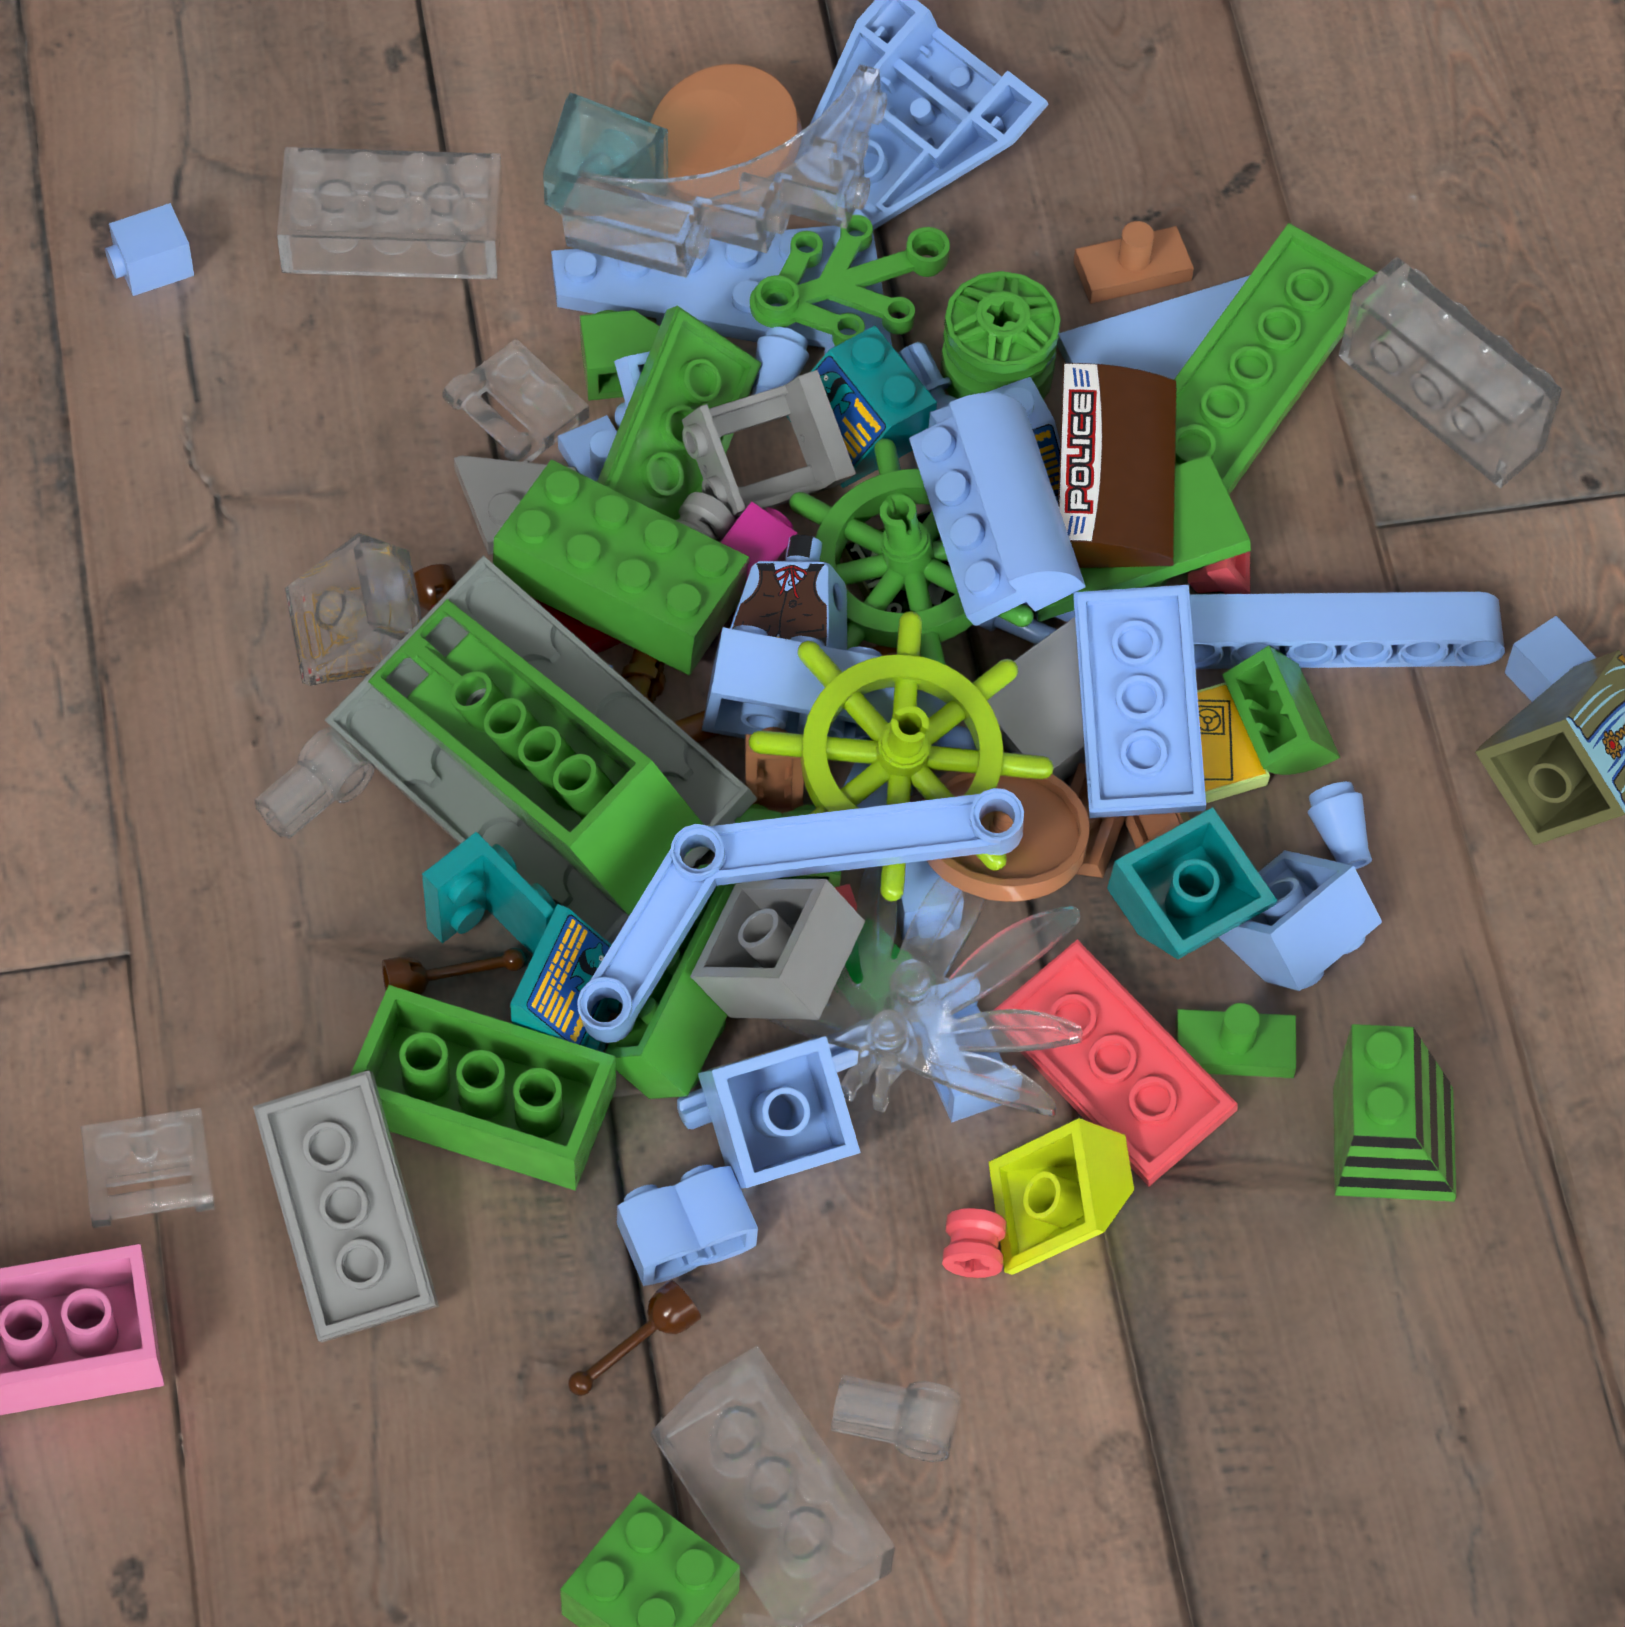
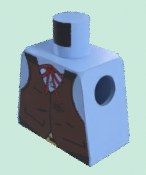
[730,535,847,650]

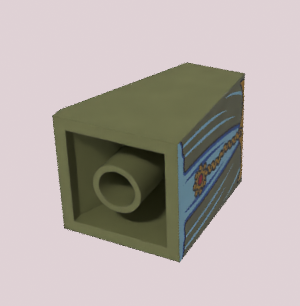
[1475,650,1625,846]

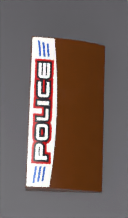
[1058,363,1177,568]

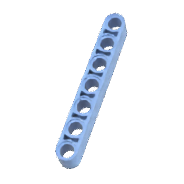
[1189,592,1505,669]

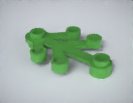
[750,215,950,346]

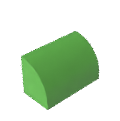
[1222,646,1340,775]

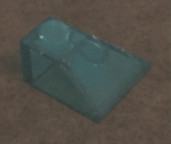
[543,92,668,223]

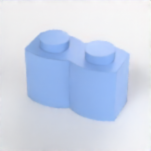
[617,1165,758,1286]

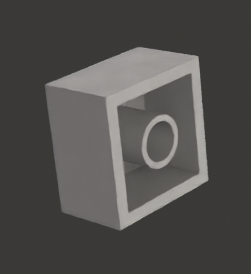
[690,879,865,1020]

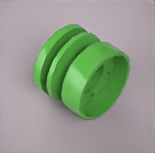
[940,271,1061,399]

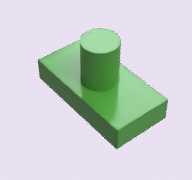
[1175,1003,1296,1078]

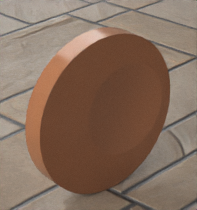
[647,64,802,211]
[923,771,1089,902]

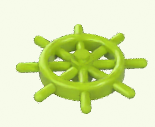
[749,611,1054,902]

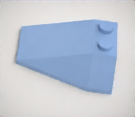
[791,0,1049,230]

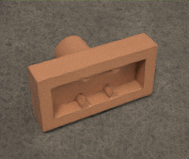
[1074,221,1194,304]
[745,727,804,813]

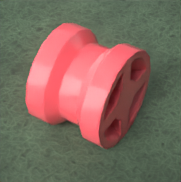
[942,1208,1007,1278]

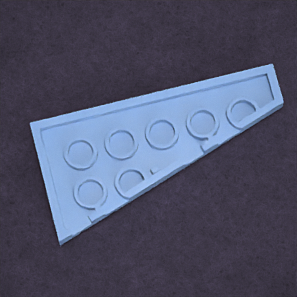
[551,225,892,354]

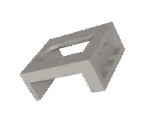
[682,370,856,520]

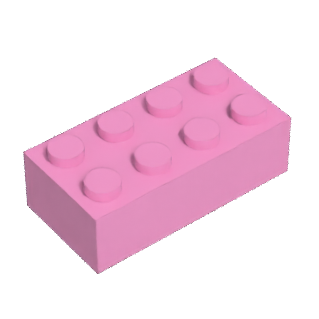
[0,1244,164,1415]

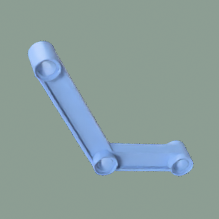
[577,788,1024,1043]

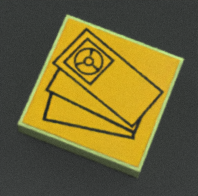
[1197,683,1270,803]

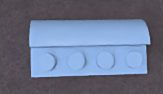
[909,393,1086,626]

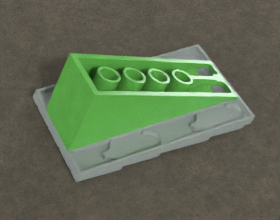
[325,555,757,944]

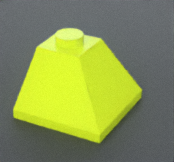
[988,1118,1134,1275]

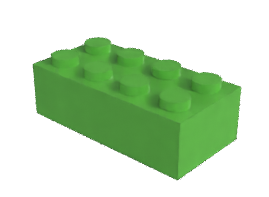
[493,459,749,676]
[350,985,616,1191]

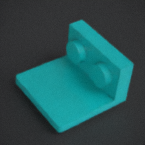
[422,832,556,955]

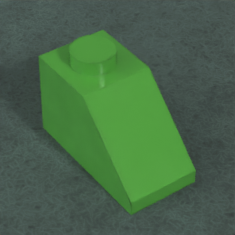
[580,310,660,401]

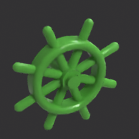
[789,438,1034,665]

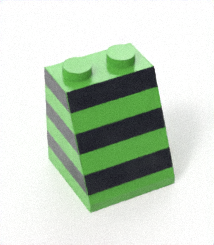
[1333,1024,1456,1202]

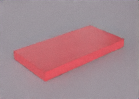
[989,939,1238,1187]

